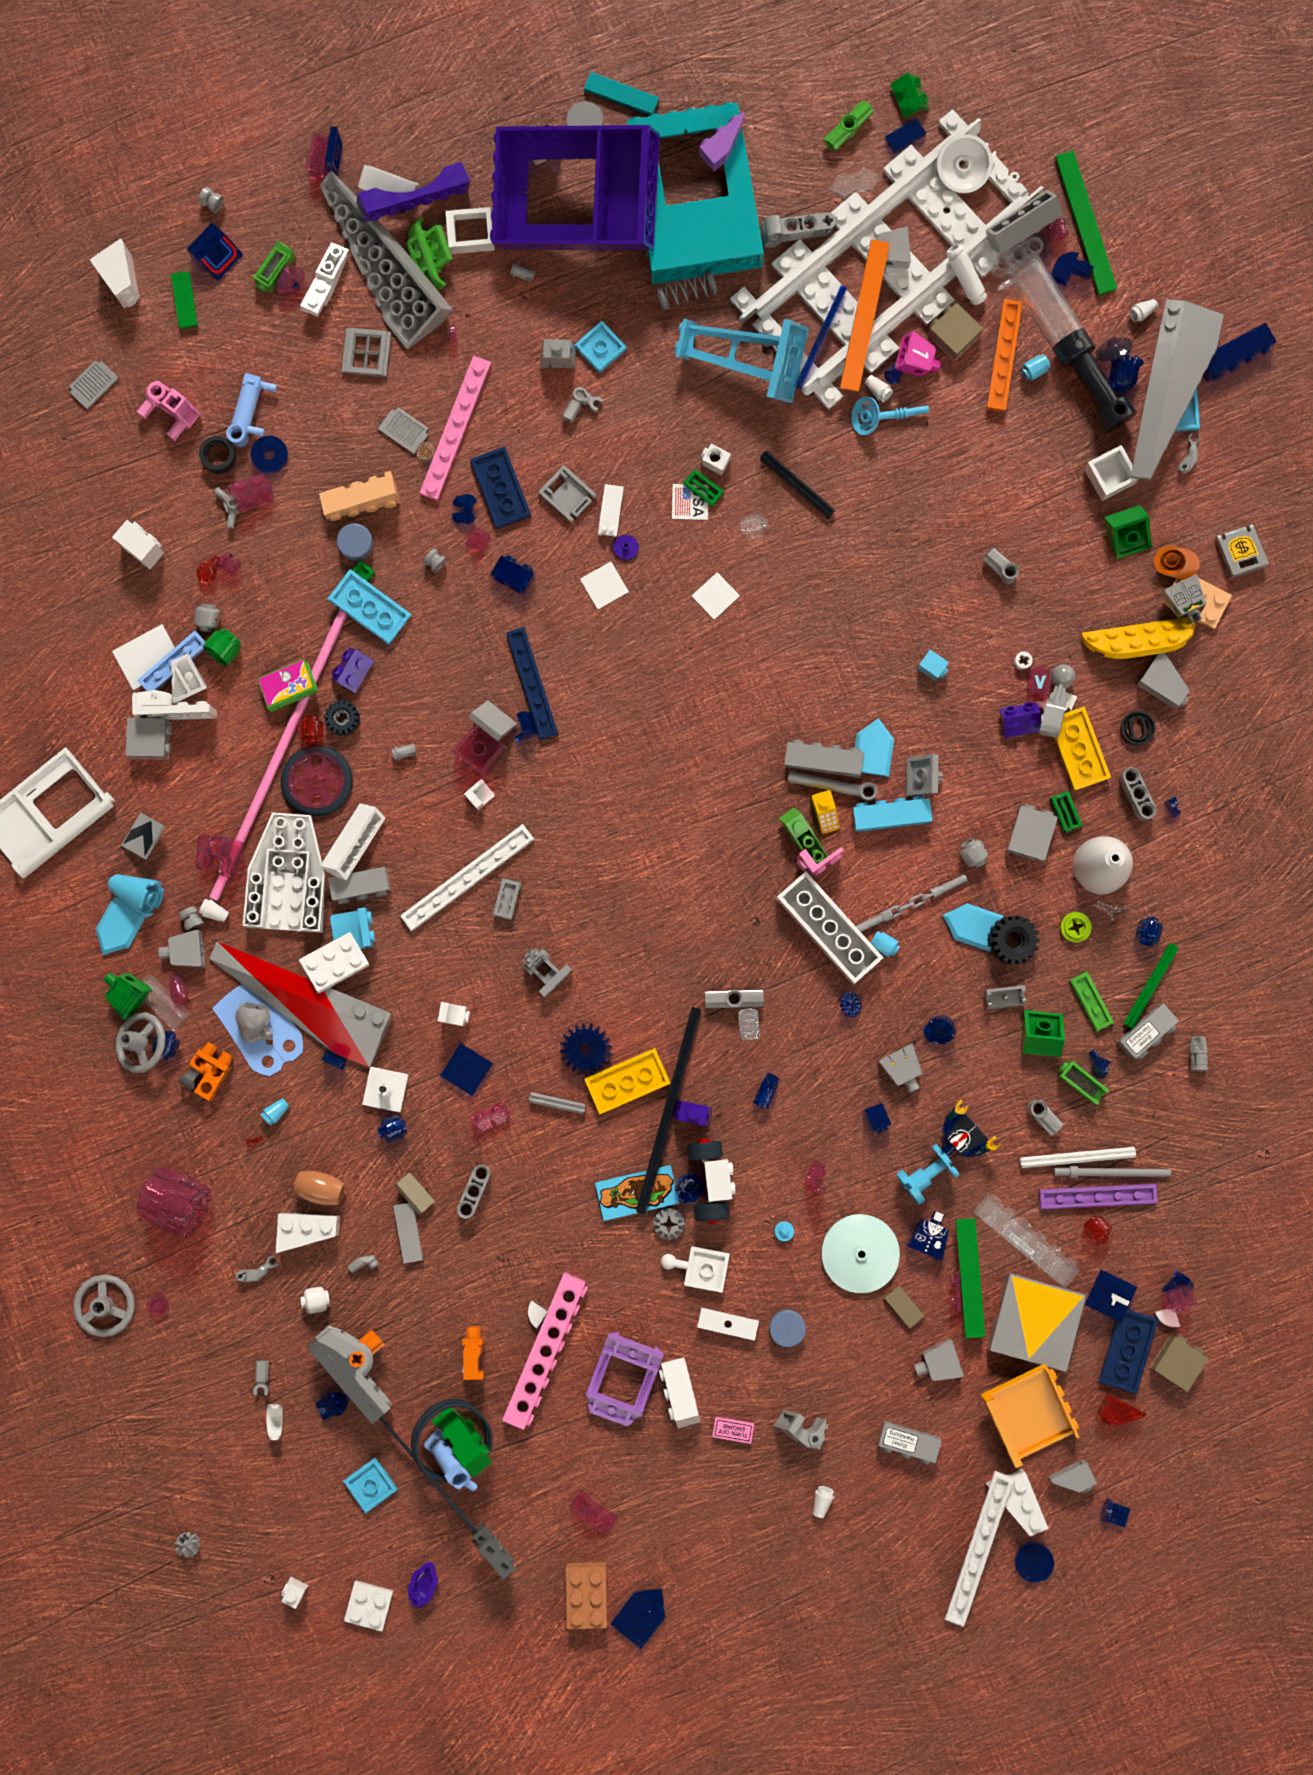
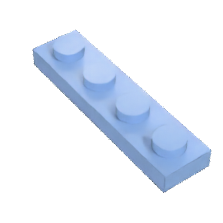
[138,631,205,691]

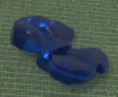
[452,494,477,524]

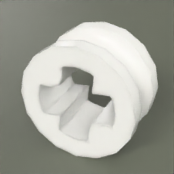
[1014,652,1032,670]

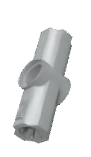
[705,990,764,1008]

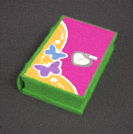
[257,659,318,712]

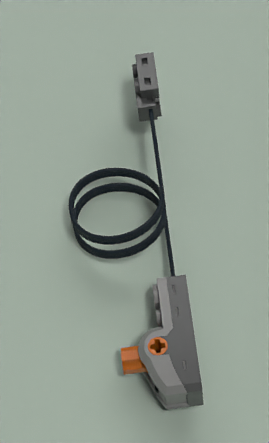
[306,1325,516,1579]

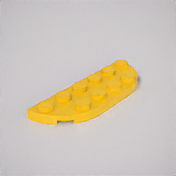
[1081,617,1195,659]

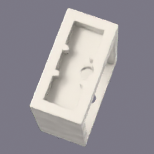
[446,207,495,254]

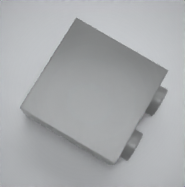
[126,718,172,759]

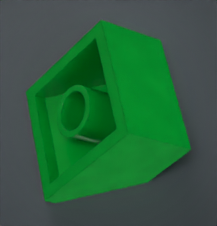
[1104,505,1152,559]
[1021,1010,1065,1057]

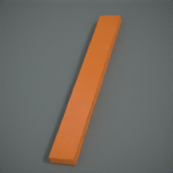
[840,239,890,393]

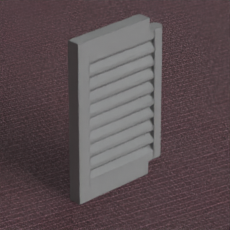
[69,360,119,410]
[378,407,429,455]

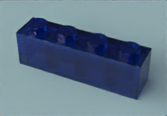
[1203,323,1277,382]

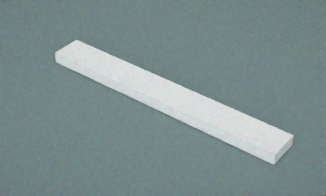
[400,824,534,931]
[945,1471,1014,1627]

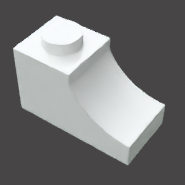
[438,1002,470,1026]

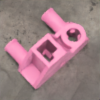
[136,380,201,441]

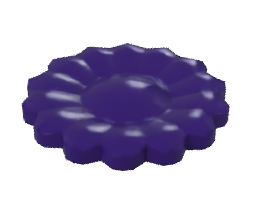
[613,534,639,560]

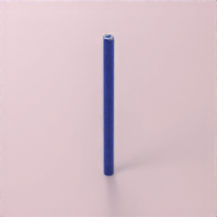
[795,285,847,389]

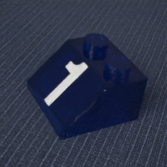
[1085,1269,1137,1323]

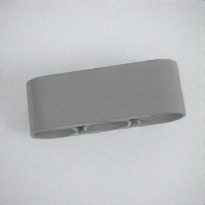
[1119,767,1156,821]
[457,1164,491,1219]

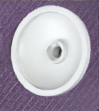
[937,134,993,193]

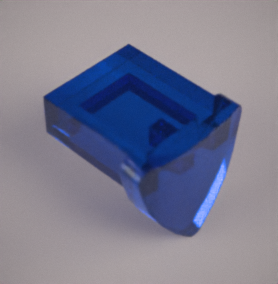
[515,711,538,742]
[321,1051,346,1070]
[1161,1271,1194,1303]
[315,1392,350,1420]
[1100,1498,1131,1528]

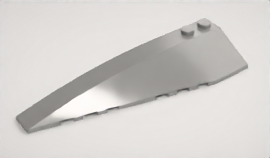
[1131,299,1224,480]

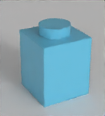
[917,650,949,681]

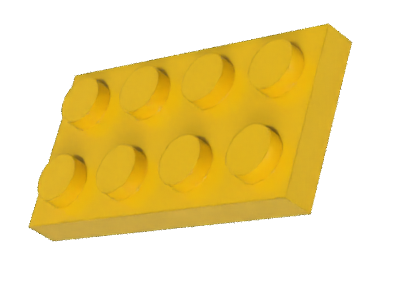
[1054,706,1111,791]
[584,1048,671,1114]

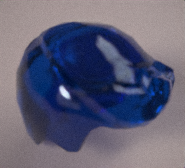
[923,1015,956,1045]

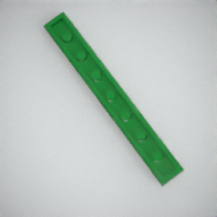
[1055,150,1117,296]

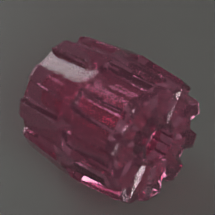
[137,1167,212,1237]

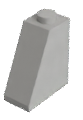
[1137,653,1190,709]

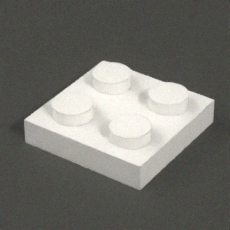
[344,1580,393,1631]

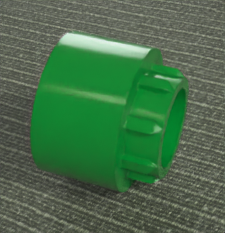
[202,629,241,667]

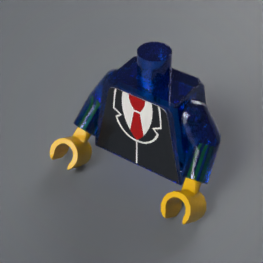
[940,1100,1001,1158]

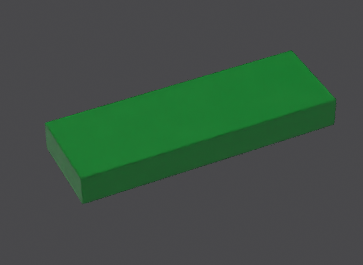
[171,271,199,330]

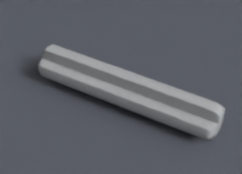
[529,1092,586,1114]

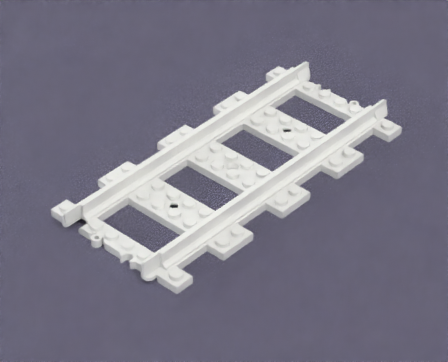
[730,109,1043,410]

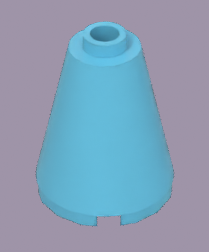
[108,874,164,917]

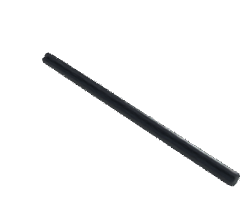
[636,1007,701,1214]

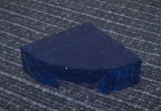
[1164,797,1181,818]

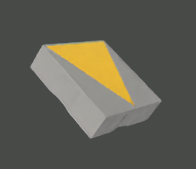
[987,1272,1086,1372]

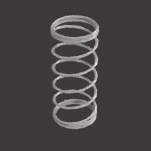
[657,271,717,311]

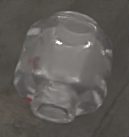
[740,513,769,539]

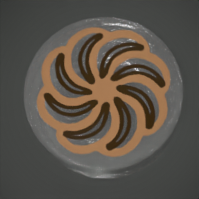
[416,442,436,462]

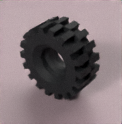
[988,916,1040,964]

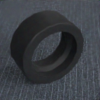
[199,436,237,474]

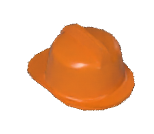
[1153,546,1200,580]

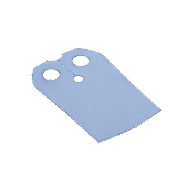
[212,984,303,1076]

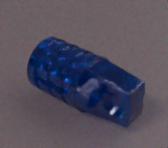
[752,1073,780,1110]

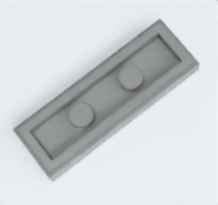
[393,1203,423,1263]

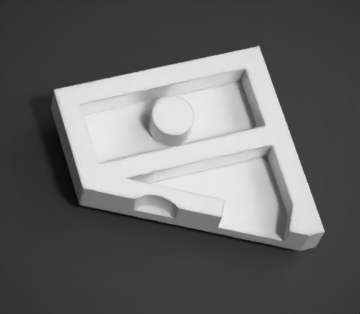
[171,653,207,703]

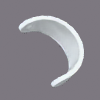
[266,1404,283,1440]

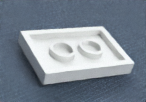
[299,932,369,994]

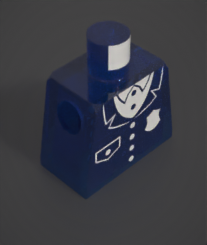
[906,1211,949,1261]

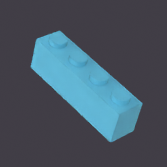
[852,796,933,832]

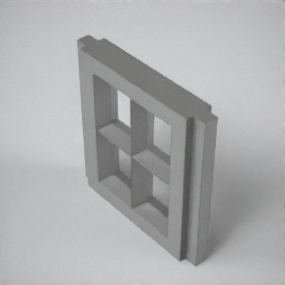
[342,328,391,377]

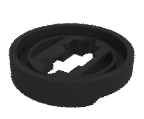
[1120,711,1156,746]

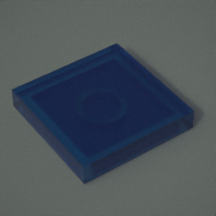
[325,126,343,177]
[440,1043,493,1096]

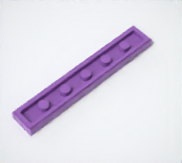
[1039,1184,1158,1209]

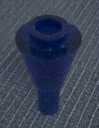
[884,362,903,384]

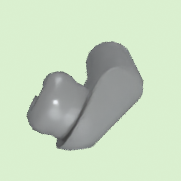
[348,1255,378,1273]

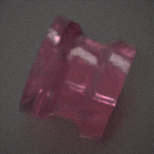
[1047,219,1069,241]
[217,552,241,576]

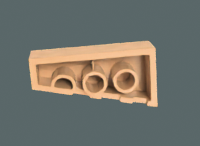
[319,471,400,521]

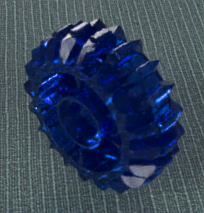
[560,1023,612,1075]

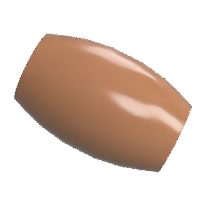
[293,1171,345,1205]

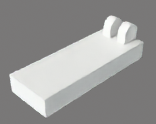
[598,484,624,538]

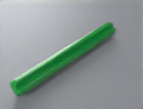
[1124,943,1179,1029]

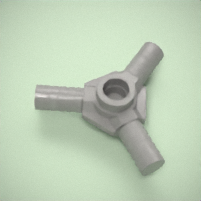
[214,487,258,529]

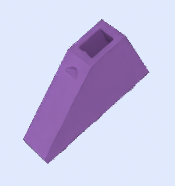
[699,112,745,171]

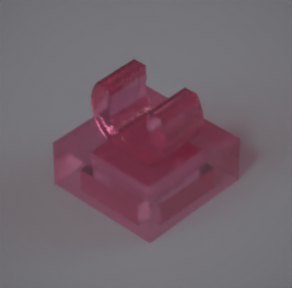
[465,527,491,552]

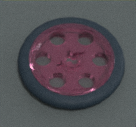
[281,745,353,817]

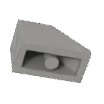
[1048,1459,1097,1493]

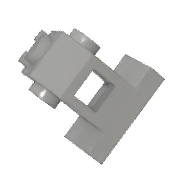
[522,948,572,998]
[773,1410,828,1449]

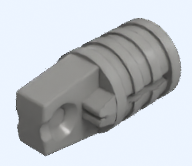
[1190,1036,1208,1071]

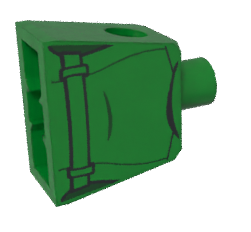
[103,972,152,1019]

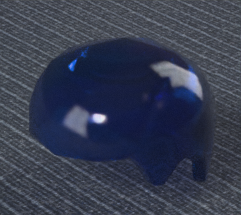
[674,1173,704,1204]

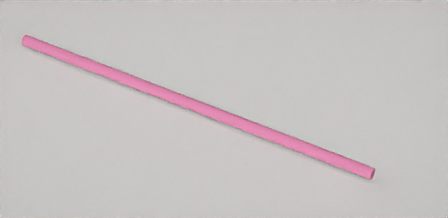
[209,609,347,901]

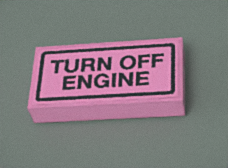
[712,1416,754,1444]

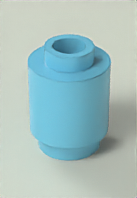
[1021,355,1051,381]
[871,931,900,958]

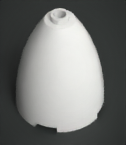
[1072,836,1133,894]

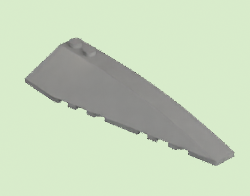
[320,171,453,349]

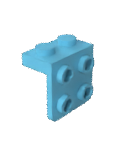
[330,907,376,949]

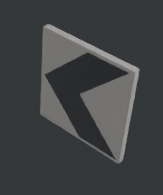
[121,812,166,860]

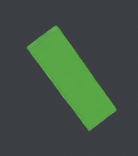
[1069,971,1114,1032]

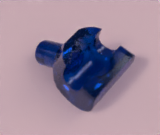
[1089,1049,1111,1078]

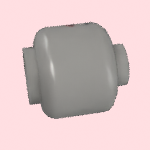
[194,603,220,632]
[960,838,988,868]

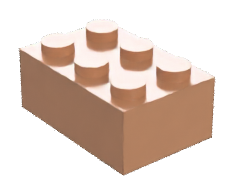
[566,1562,607,1629]

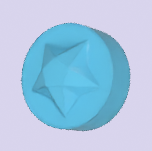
[774,1221,794,1241]

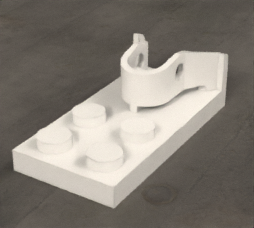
[132,690,217,720]

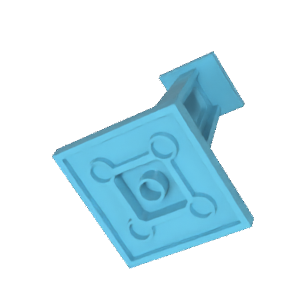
[675,319,809,403]

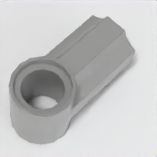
[983,548,1019,584]
[1026,1100,1064,1136]

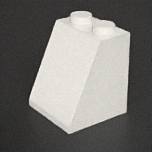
[90,239,140,309]

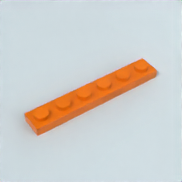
[986,299,1022,412]

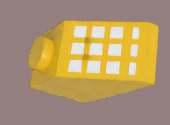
[810,790,840,834]

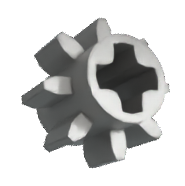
[175,1532,201,1558]

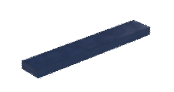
[506,627,559,740]

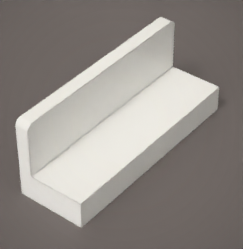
[358,165,421,192]

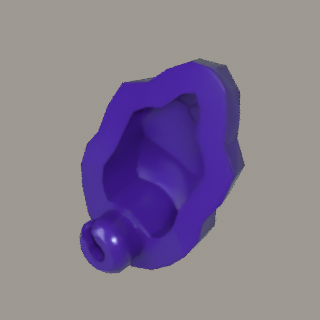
[408,1562,438,1607]

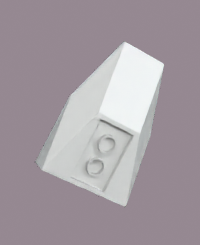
[243,813,325,933]

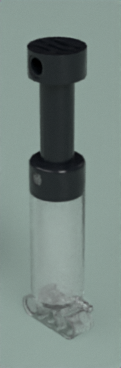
[992,237,1137,433]

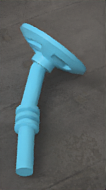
[851,397,929,435]

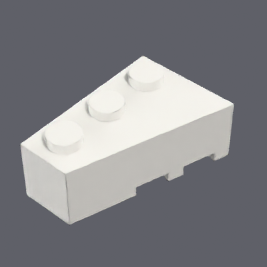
[659,1358,701,1428]

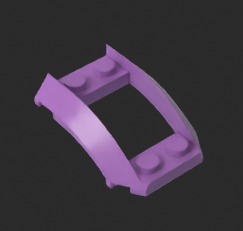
[586,1332,664,1426]

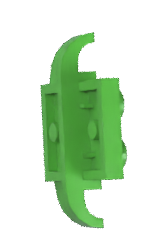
[406,218,453,290]

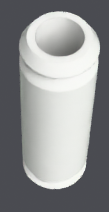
[947,244,987,305]

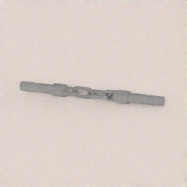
[855,874,968,932]

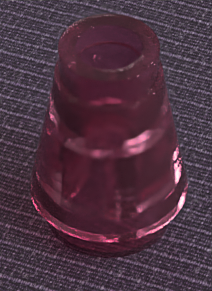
[169,973,189,1003]

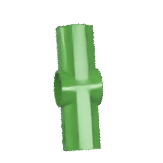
[824,100,874,152]

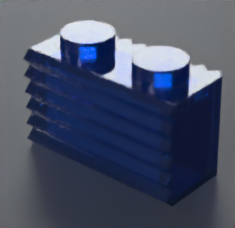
[490,555,535,596]

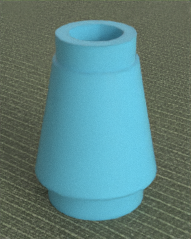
[260,1098,290,1126]

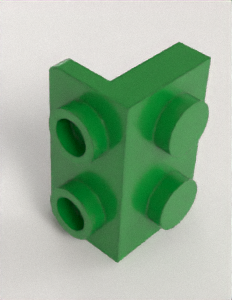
[890,72,929,118]

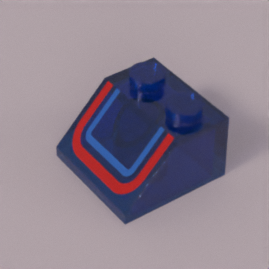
[186,222,243,281]

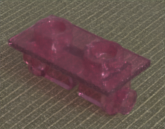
[470,1101,512,1133]

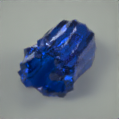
[1109,352,1144,392]

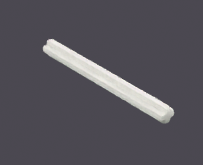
[1020,1147,1136,1168]

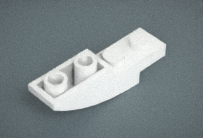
[300,243,349,317]

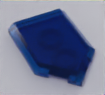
[610,1588,665,1649]

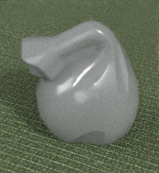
[235,1002,273,1043]

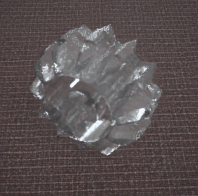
[739,1008,760,1041]

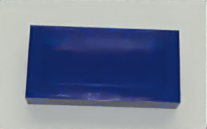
[885,118,926,154]

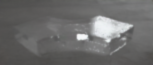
[830,167,880,200]

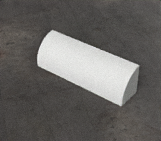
[320,804,385,880]

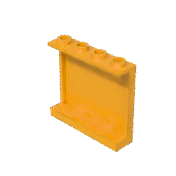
[981,1364,1079,1468]

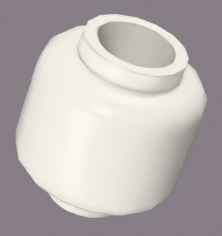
[300,1287,330,1314]

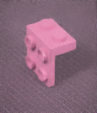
[796,847,844,876]

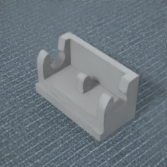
[984,985,1027,1010]

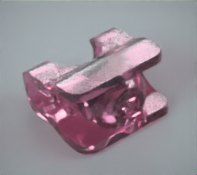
[195,834,244,878]

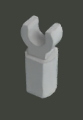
[253,1360,269,1395]

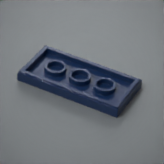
[470,446,532,530]
[1098,1307,1158,1395]

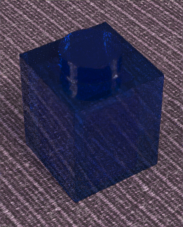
[863,1103,892,1134]

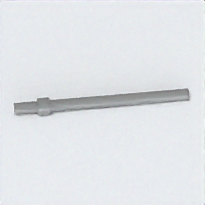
[1054,1166,1171,1178]

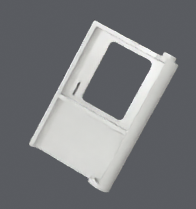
[0,747,115,879]

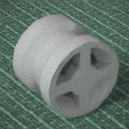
[423,549,447,573]

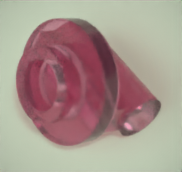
[146,1291,169,1315]

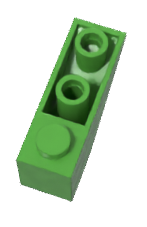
[778,808,828,864]

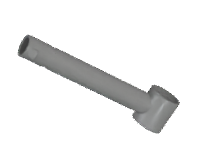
[787,770,877,803]

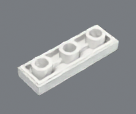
[697,1307,759,1341]

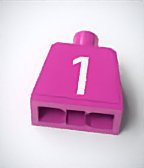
[895,331,941,376]

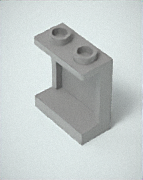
[1005,804,1058,863]

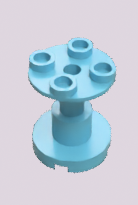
[896,1144,960,1205]

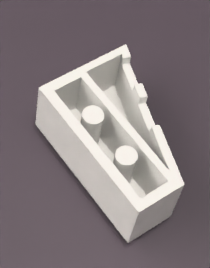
[276,1213,340,1253]
[986,1468,1048,1536]

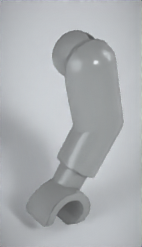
[1178,433,1200,473]
[236,1256,279,1283]

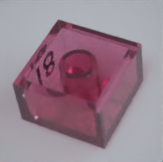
[452,723,507,779]

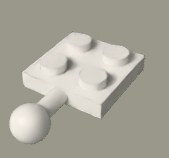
[661,1246,730,1293]

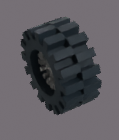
[324,700,360,736]

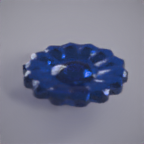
[840,991,862,1018]

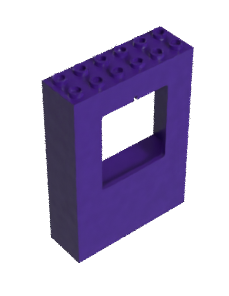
[490,125,660,251]

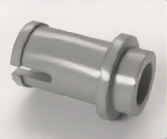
[510,263,535,283]
[391,743,417,761]

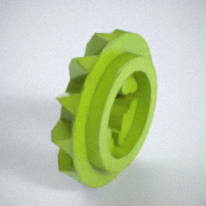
[1060,912,1092,942]

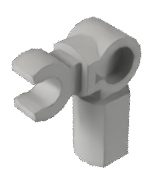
[561,387,603,423]

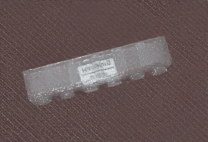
[971,1193,1080,1288]

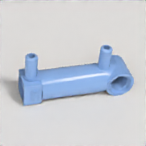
[226,373,277,448]
[424,1428,477,1491]

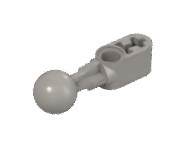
[1039,664,1076,738]

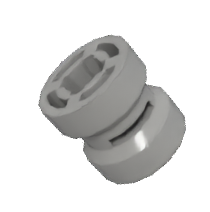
[198,187,224,213]
[178,906,204,932]

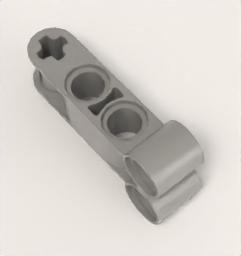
[760,212,836,248]

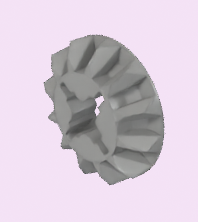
[653,1208,684,1240]

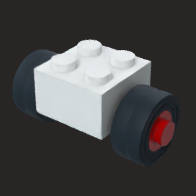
[687,1138,736,1224]

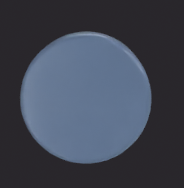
[337,523,373,561]
[769,1309,806,1347]

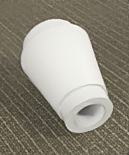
[1129,299,1158,322]
[865,375,893,402]
[198,899,229,922]
[813,1486,834,1518]

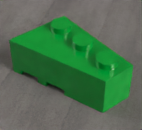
[432,1408,492,1477]

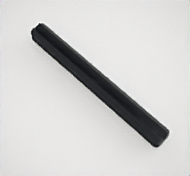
[760,451,835,518]

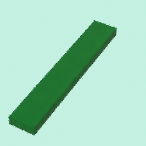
[955,1218,985,1338]

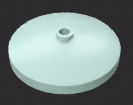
[821,1214,900,1293]

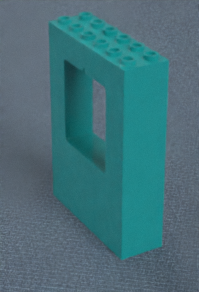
[627,102,764,285]

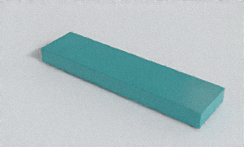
[584,72,659,116]

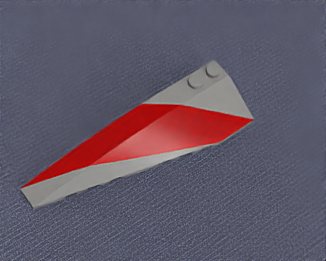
[209,941,393,1068]

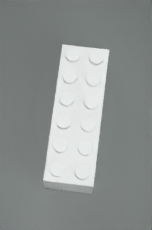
[776,871,883,984]

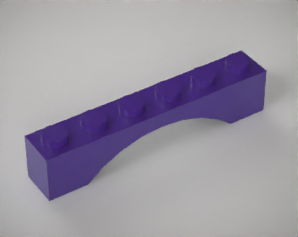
[356,162,470,222]

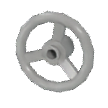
[116,1012,165,1073]
[73,1274,135,1337]

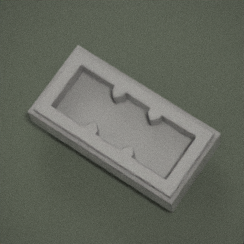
[493,878,521,920]

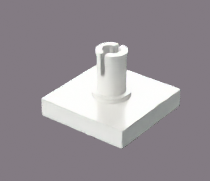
[362,1067,409,1112]

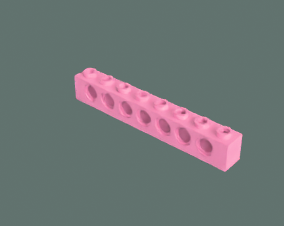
[502,1272,588,1430]

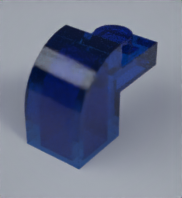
[1048,252,1094,287]

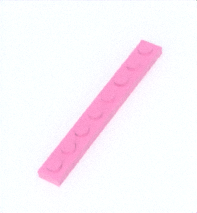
[420,356,491,501]

